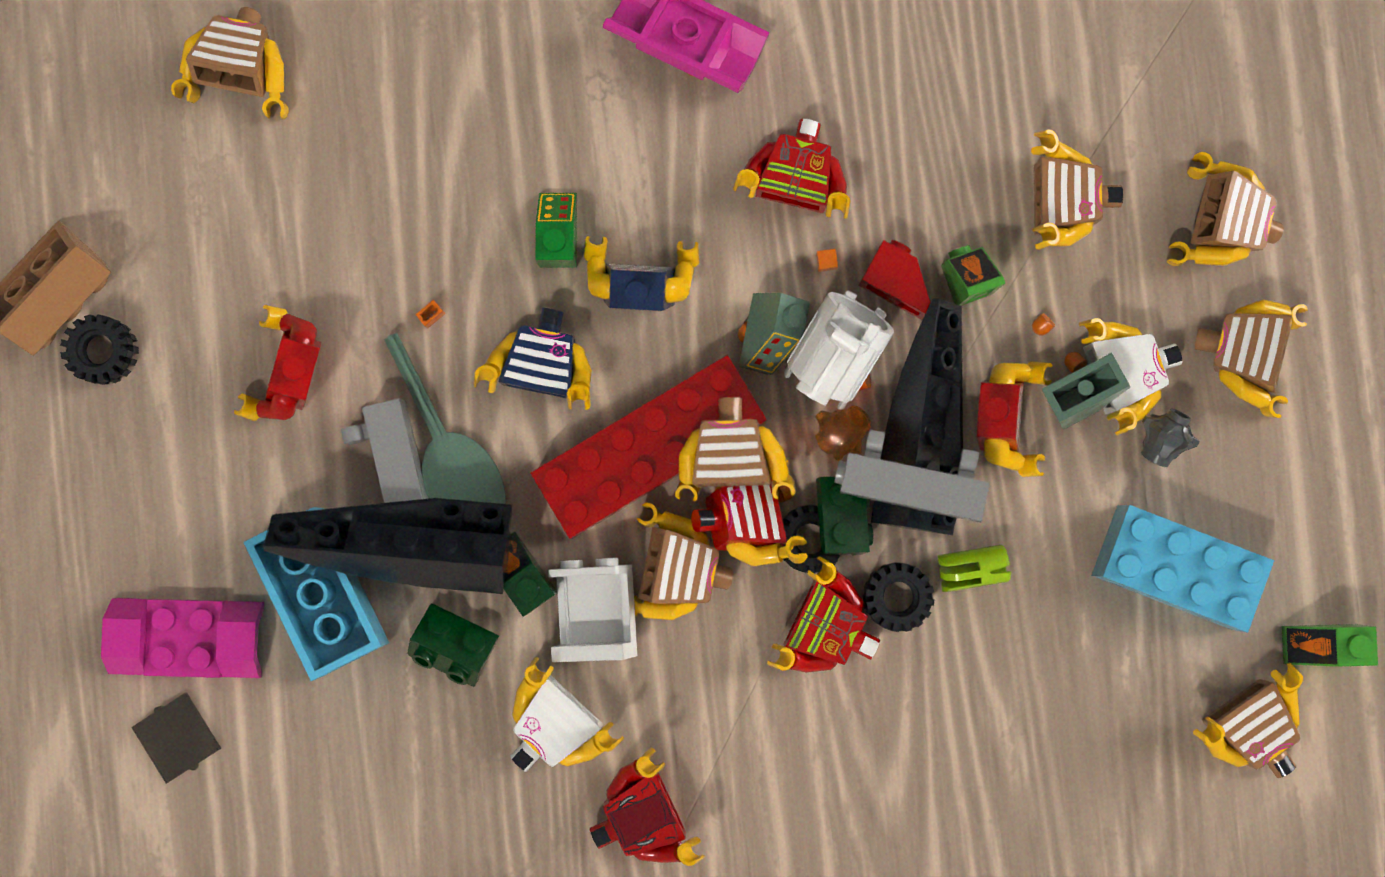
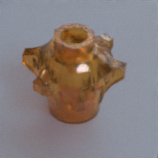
[815,405,871,461]

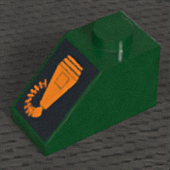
[504,531,557,617]

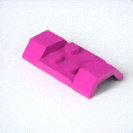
[602,0,769,93]
[101,598,265,678]

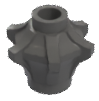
[1141,408,1200,467]

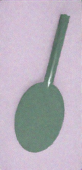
[384,333,506,504]

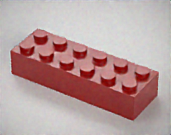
[530,355,767,539]

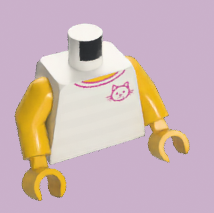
[1079,318,1182,435]
[510,657,624,772]

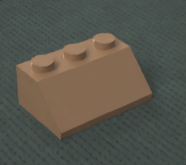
[0,221,111,356]

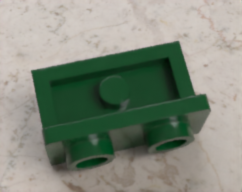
[816,477,874,556]
[407,603,499,687]

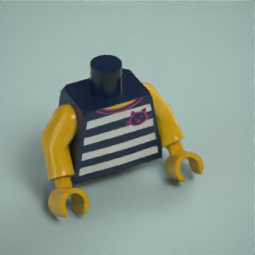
[584,236,699,311]
[473,308,592,410]

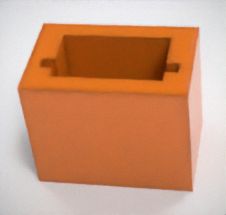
[415,300,446,328]

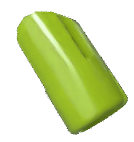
[937,545,1011,592]

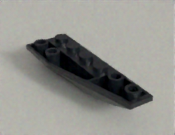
[871,298,963,535]
[263,498,512,594]

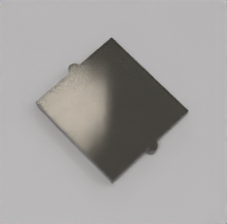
[131,693,222,784]

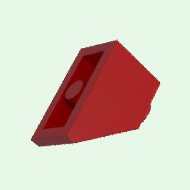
[858,240,930,320]

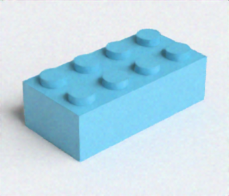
[1091,505,1274,633]
[243,507,390,681]

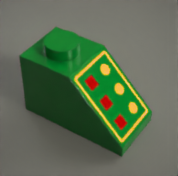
[535,193,577,268]

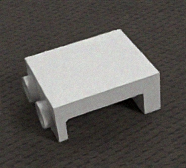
[548,558,637,662]

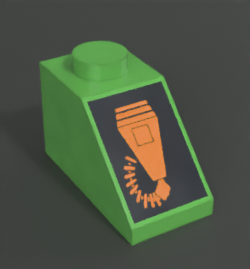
[941,245,1006,306]
[1282,624,1378,667]

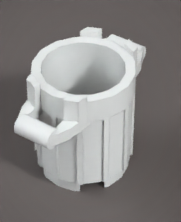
[784,290,894,410]

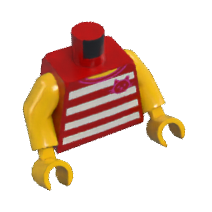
[977,361,1053,477]
[691,446,808,566]

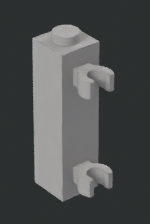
[341,398,428,503]
[835,430,990,523]

